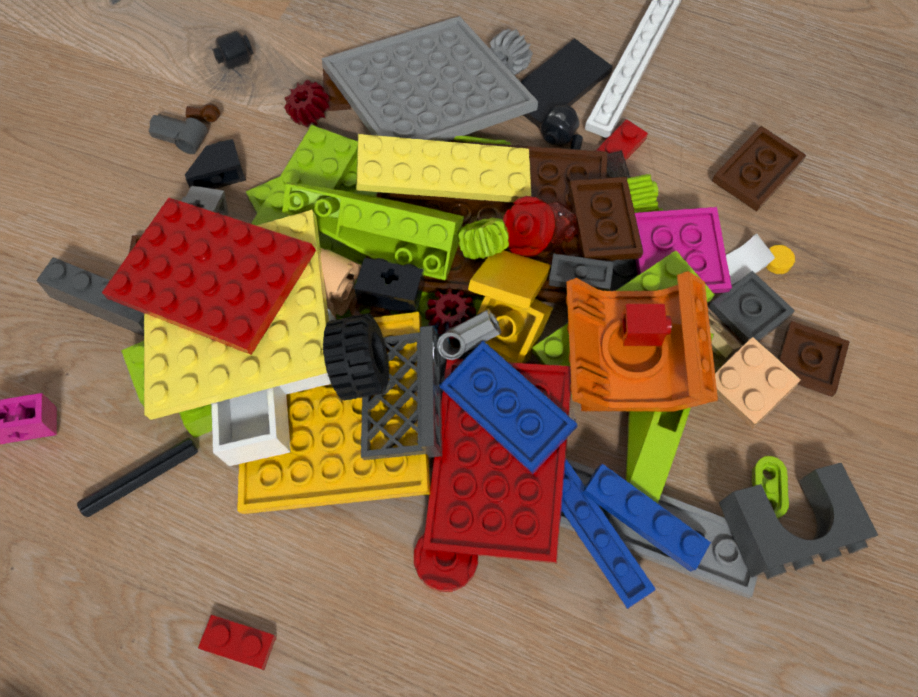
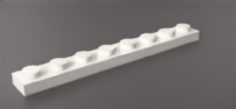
[585,0,682,138]

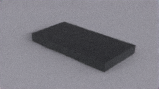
[521,38,613,128]

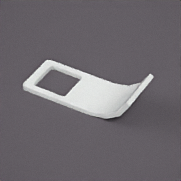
[714,234,775,294]

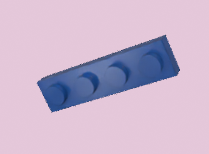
[581,464,711,572]

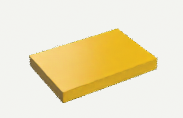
[468,250,552,310]

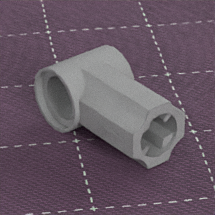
[437,309,502,360]

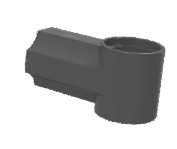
[149,114,208,154]

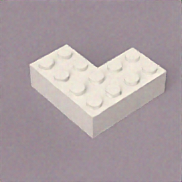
[211,309,336,466]

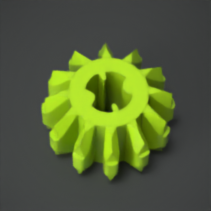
[458,217,509,260]

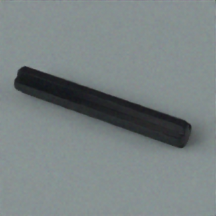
[77,438,198,517]

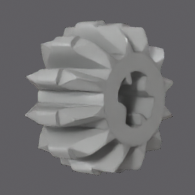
[490,28,533,75]

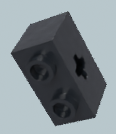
[354,258,425,313]

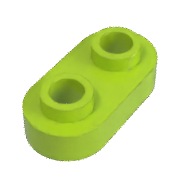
[752,456,789,519]

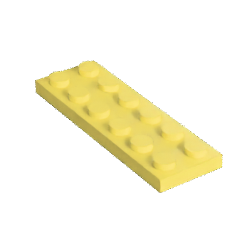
[356,134,531,202]

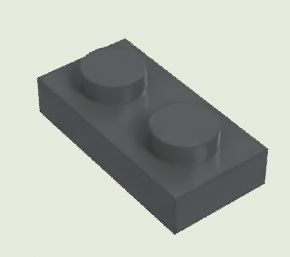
[549,254,614,291]

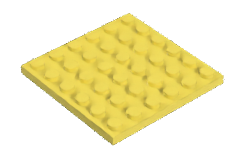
[144,210,329,420]

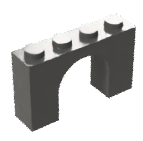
[719,462,878,579]

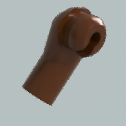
[186,103,220,123]

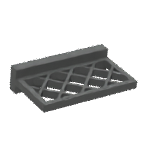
[361,326,442,460]

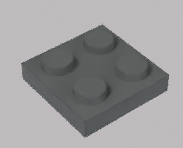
[709,271,795,344]

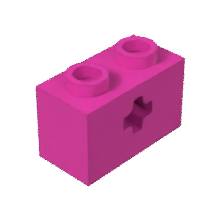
[0,393,57,444]

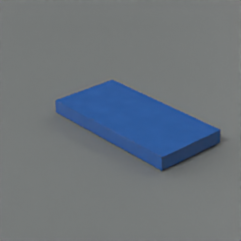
[439,341,578,474]

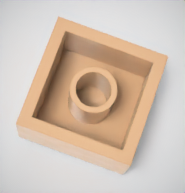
[715,337,801,429]

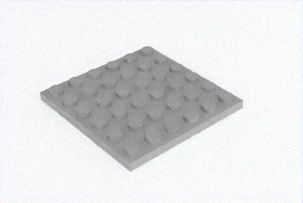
[321,16,538,142]

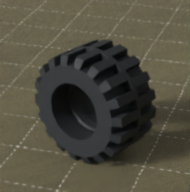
[323,313,389,401]

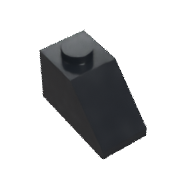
[185,139,246,189]

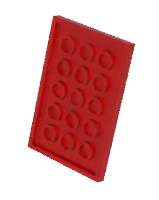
[102,197,316,355]
[423,359,571,564]

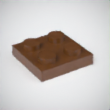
[778,321,850,397]

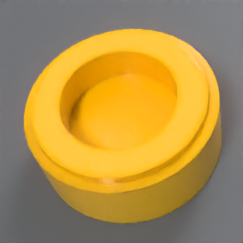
[766,245,795,274]

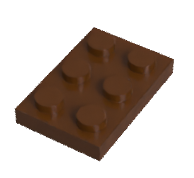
[712,126,806,212]
[568,177,643,261]

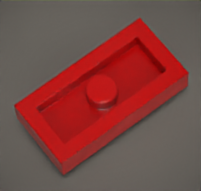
[596,119,648,172]
[198,615,276,670]

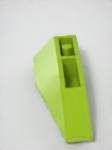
[282,182,464,280]
[625,333,714,504]

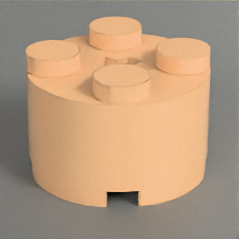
[320,248,361,319]

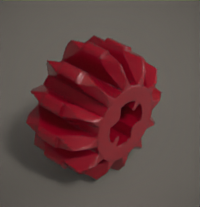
[284,79,330,128]
[425,287,476,340]

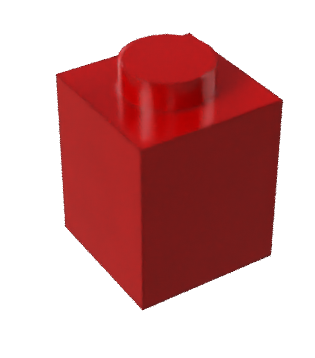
[621,304,672,346]

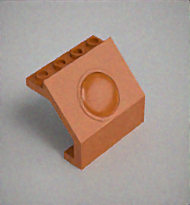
[566,271,718,412]

